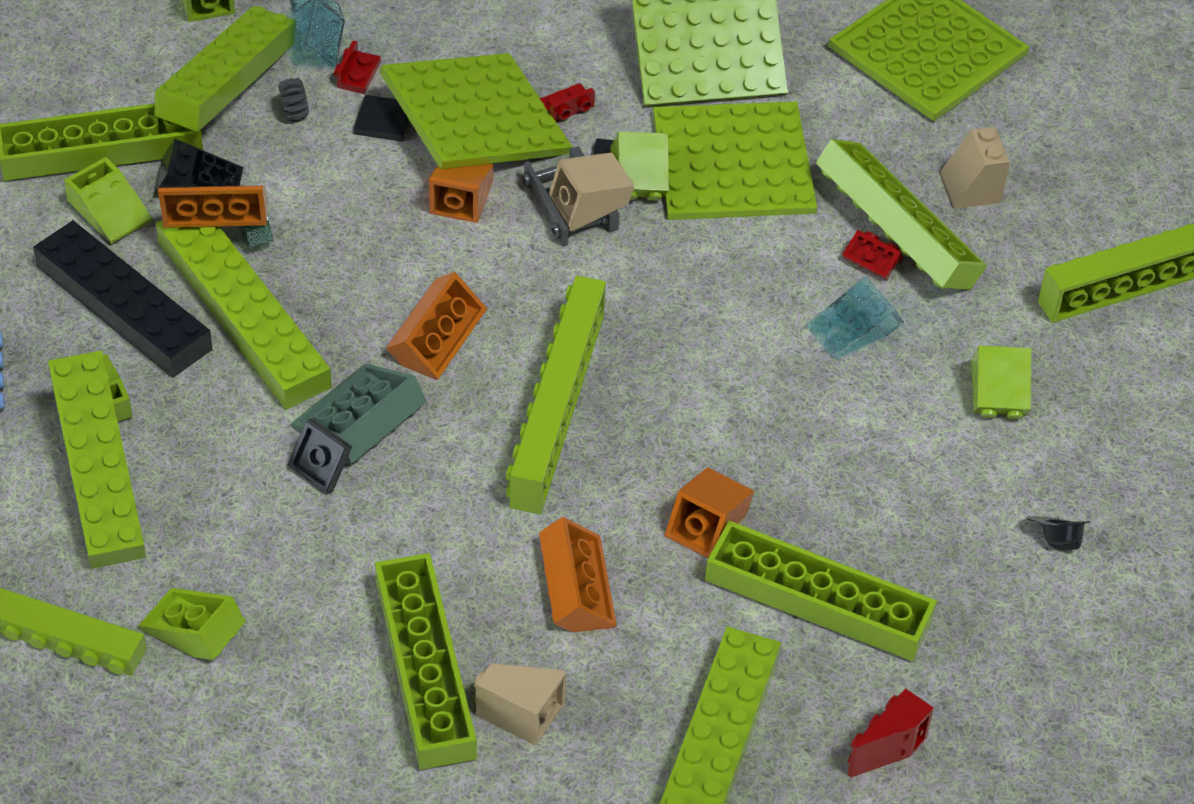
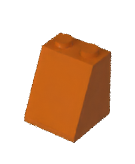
[429,164,493,223]
[664,467,755,558]

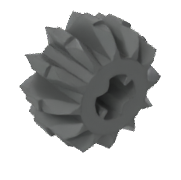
[278,78,309,120]

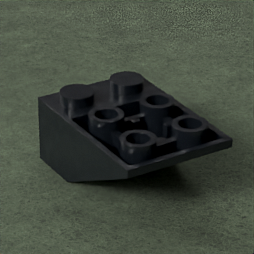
[155,139,243,193]

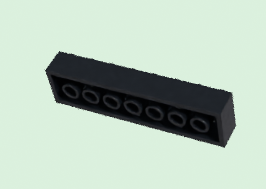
[33,220,213,378]

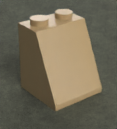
[940,127,1010,209]
[548,153,634,231]
[474,663,566,746]

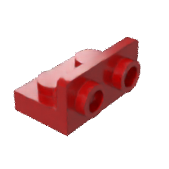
[334,40,381,95]
[540,83,595,122]
[842,229,904,280]

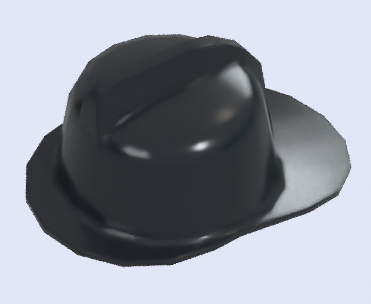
[1026,516,1091,550]

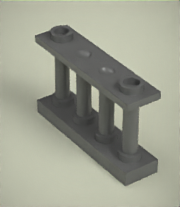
[521,146,619,247]

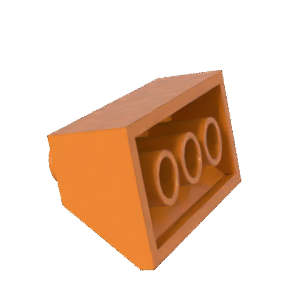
[158,185,268,228]
[386,272,487,380]
[539,516,617,632]

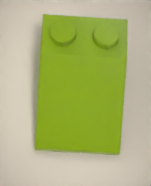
[138,588,246,660]

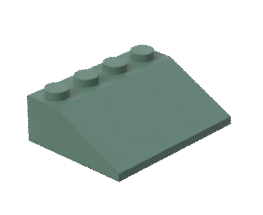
[291,363,427,464]

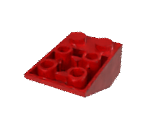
[848,688,934,778]

